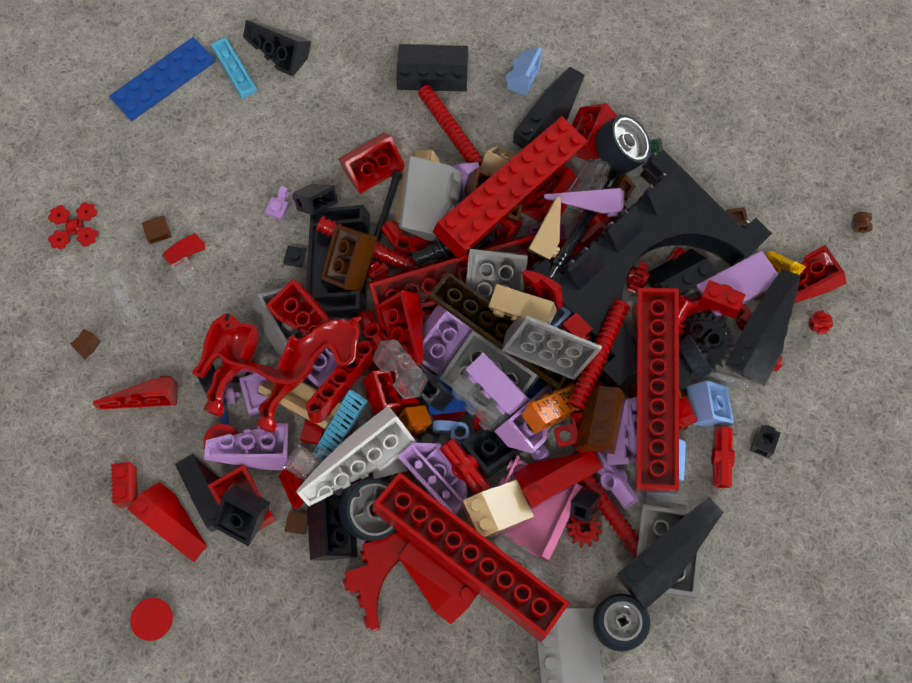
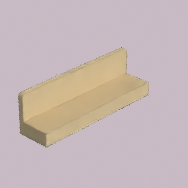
[258,367,341,429]

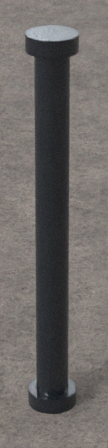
[374,171,403,242]

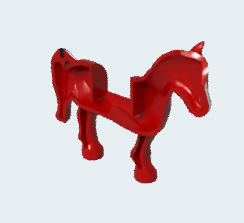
[192,313,362,433]

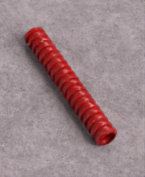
[418,85,483,169]
[316,216,421,271]
[568,300,630,410]
[571,452,639,558]

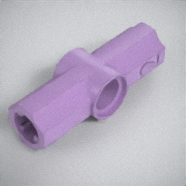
[596,452,639,509]

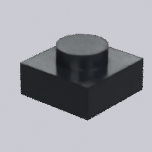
[283,246,307,268]

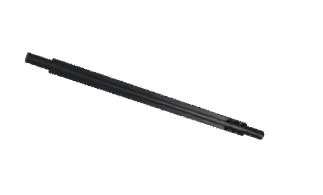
[546,170,621,280]

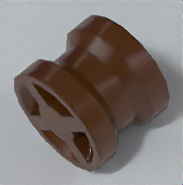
[853,212,873,233]

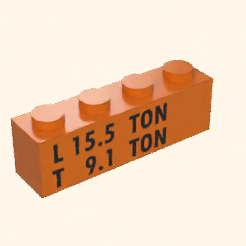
[521,382,581,434]

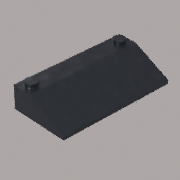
[306,205,370,318]

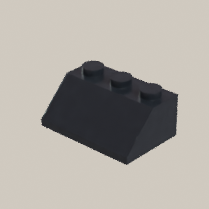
[647,248,717,296]
[307,495,358,561]

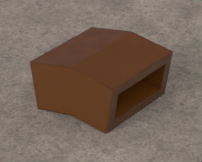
[141,215,172,244]
[70,329,100,360]

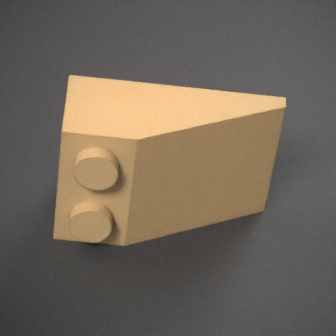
[527,196,561,260]
[461,480,534,539]

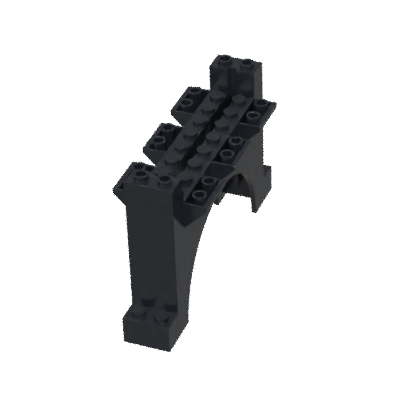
[530,150,772,387]

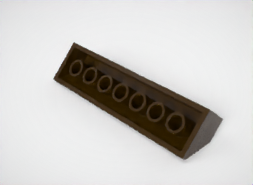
[428,272,567,390]

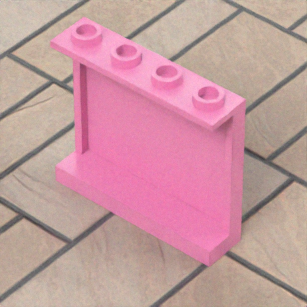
[494,455,582,563]

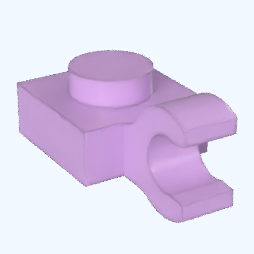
[264,186,290,221]

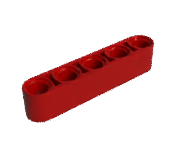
[306,341,374,423]

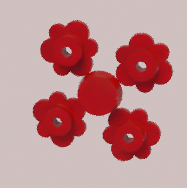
[48,202,98,250]

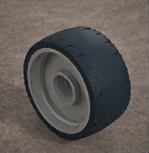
[595,115,651,174]
[339,479,396,541]

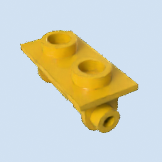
[765,251,806,275]

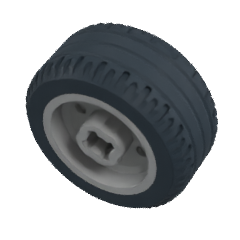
[593,593,650,652]

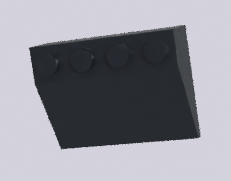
[396,44,468,92]

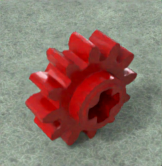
[626,260,650,294]
[566,515,603,548]

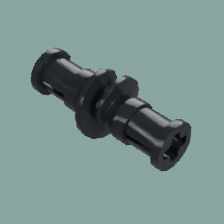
[412,237,452,267]

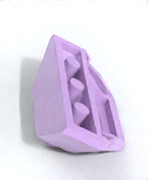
[397,442,467,514]

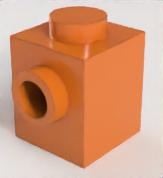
[397,406,432,435]

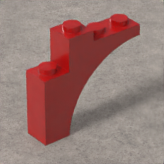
[342,532,409,632]

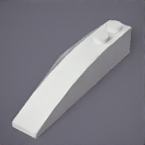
[296,406,417,506]

